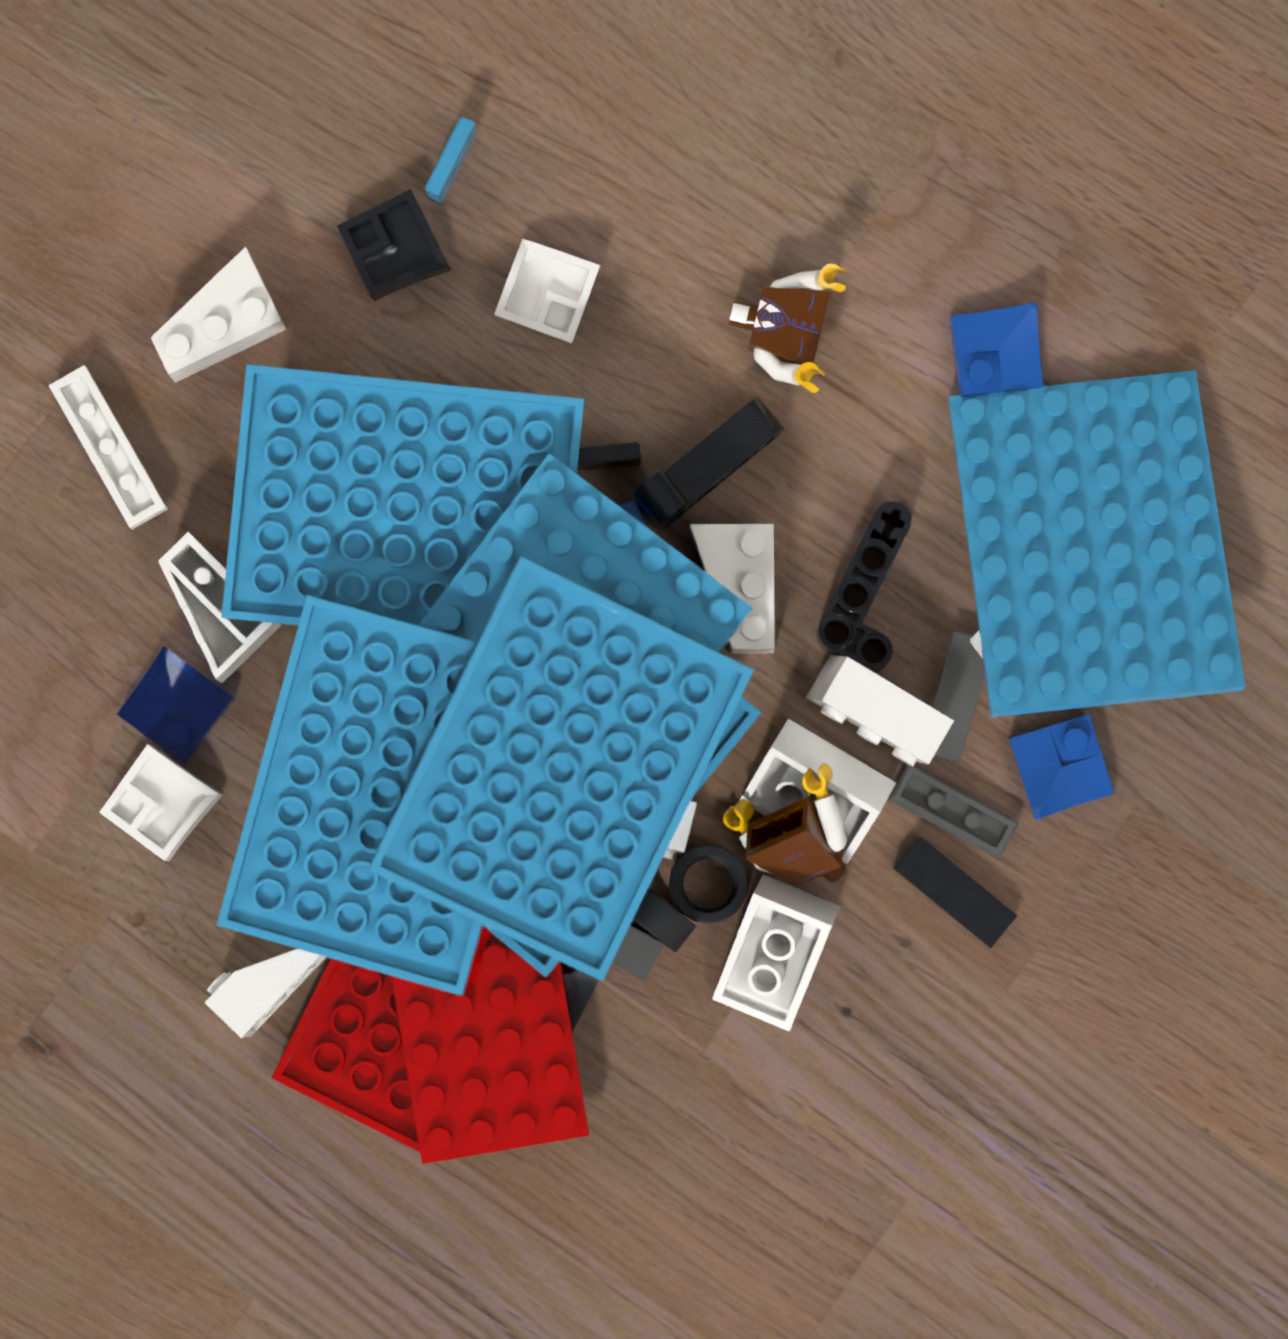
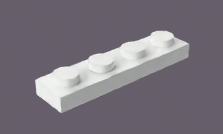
[49,365,168,530]

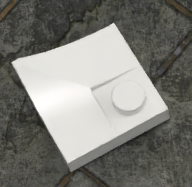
[494,239,600,344]
[99,744,223,862]

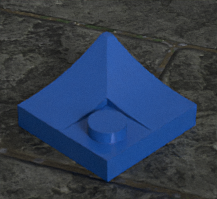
[949,302,1043,397]
[1009,713,1114,820]

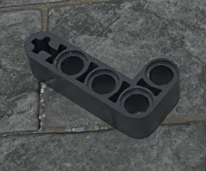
[634,397,785,531]
[816,501,911,672]

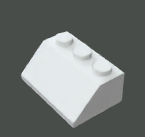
[740,718,896,865]

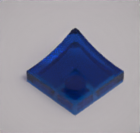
[117,646,235,765]

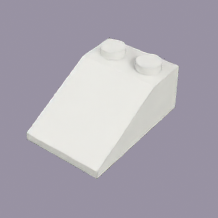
[712,874,841,1031]
[205,949,327,1038]

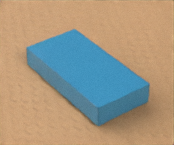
[425,117,477,205]

